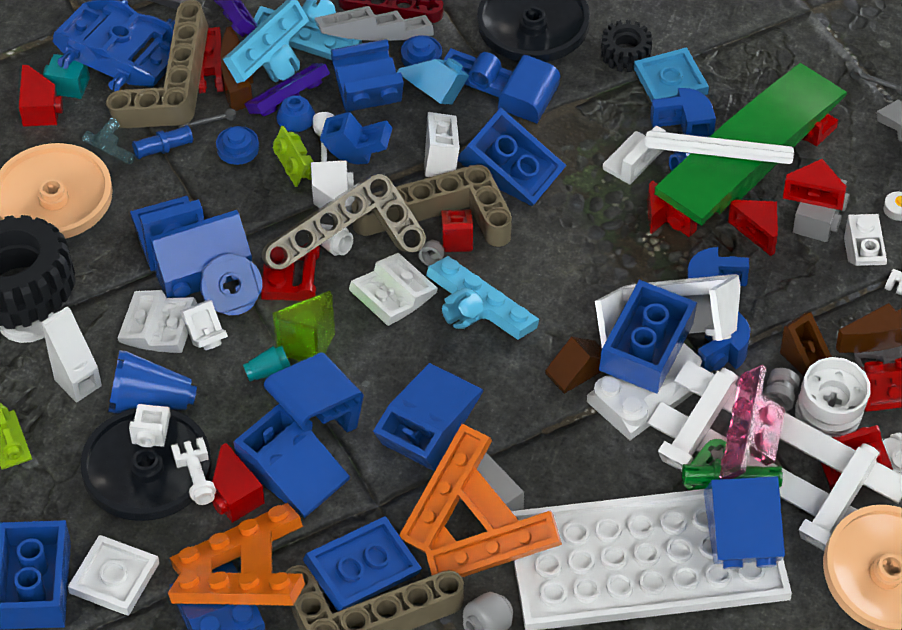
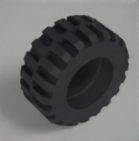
[0,215,76,329]

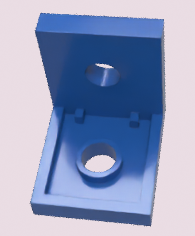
[130,196,204,271]

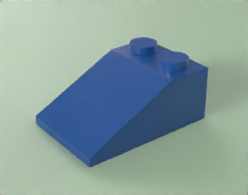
[457,107,567,206]
[169,562,265,630]

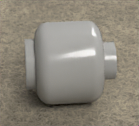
[463,592,513,630]

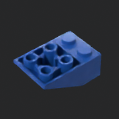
[373,363,483,471]
[233,404,350,518]

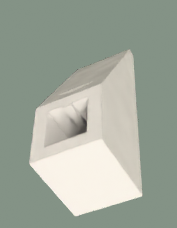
[41,306,102,403]

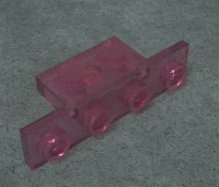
[719,364,785,479]

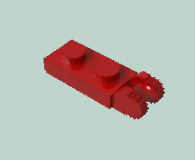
[199,27,224,94]

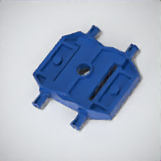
[53,0,175,92]

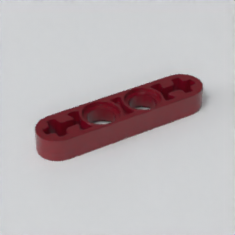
[338,0,443,23]

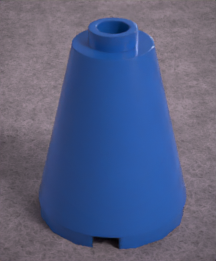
[108,350,197,413]

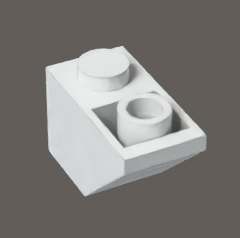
[311,160,355,216]
[844,214,887,266]

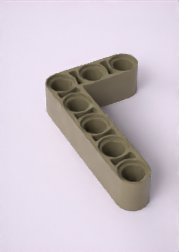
[106,0,208,128]
[351,165,512,247]
[261,174,426,269]
[285,565,464,630]

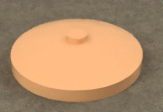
[0,143,113,239]
[823,505,902,630]

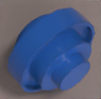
[401,35,442,67]
[216,126,259,165]

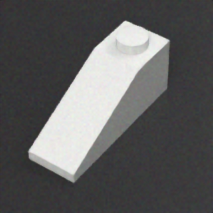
[424,112,460,177]

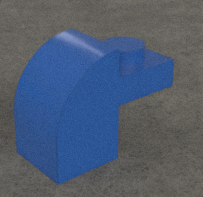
[650,88,716,137]
[320,112,392,164]
[687,247,749,286]
[697,311,750,372]

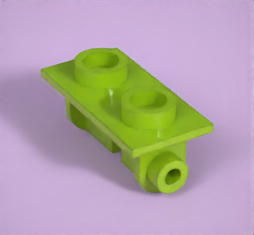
[272,126,314,187]
[0,403,32,470]

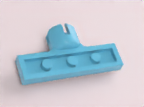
[223,0,309,83]
[254,0,363,60]
[426,256,539,340]

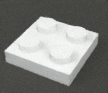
[68,535,159,616]

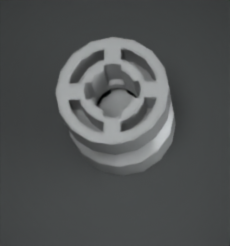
[762,368,800,412]

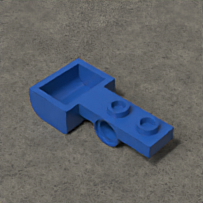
[444,48,560,124]

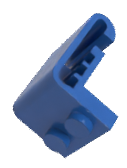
[331,39,404,112]
[264,352,364,433]

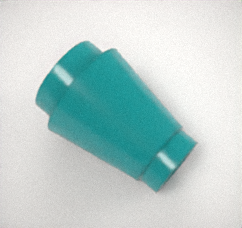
[243,345,290,382]

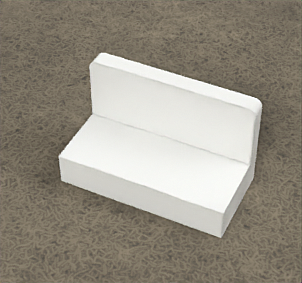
[603,126,666,185]

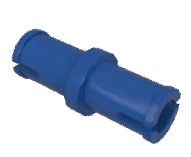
[132,125,193,159]

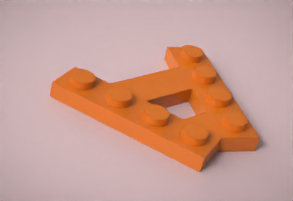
[399,424,562,577]
[168,503,305,606]

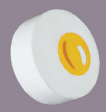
[883,191,902,221]

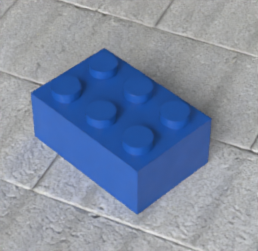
[599,280,697,394]
[0,520,71,630]

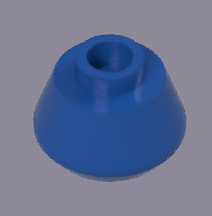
[276,96,315,133]

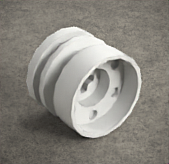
[795,357,870,437]

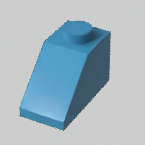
[397,58,469,105]

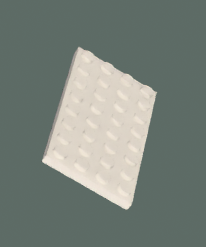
[512,489,792,630]

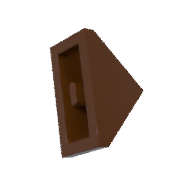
[780,311,832,376]
[545,336,602,394]

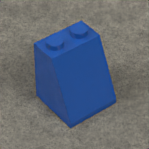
[704,476,785,569]

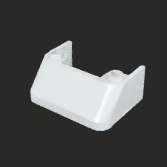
[595,274,741,348]

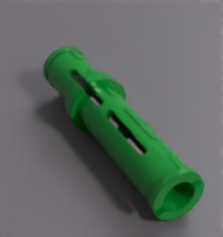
[682,462,783,487]

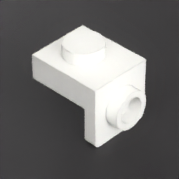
[180,300,228,350]
[129,404,171,447]

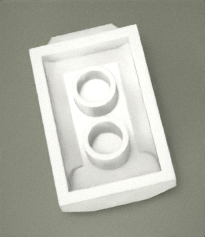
[587,343,702,441]

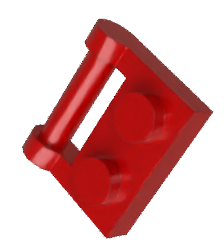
[261,243,320,301]

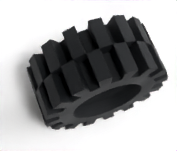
[601,20,652,72]

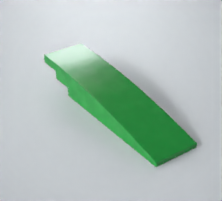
[655,63,847,226]

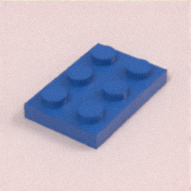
[303,516,422,612]

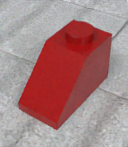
[19,65,63,127]
[212,443,265,523]

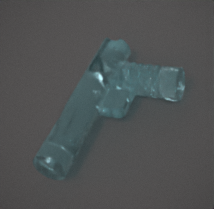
[82,118,135,164]

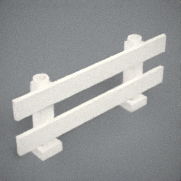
[647,360,902,551]

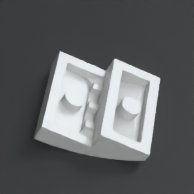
[349,253,438,326]
[117,290,198,353]

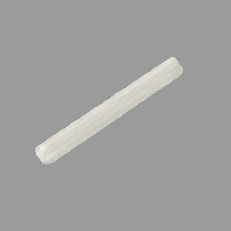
[645,131,794,164]

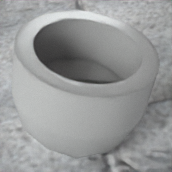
[419,240,444,266]

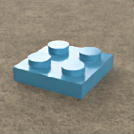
[634,47,709,102]

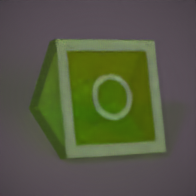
[272,291,335,361]

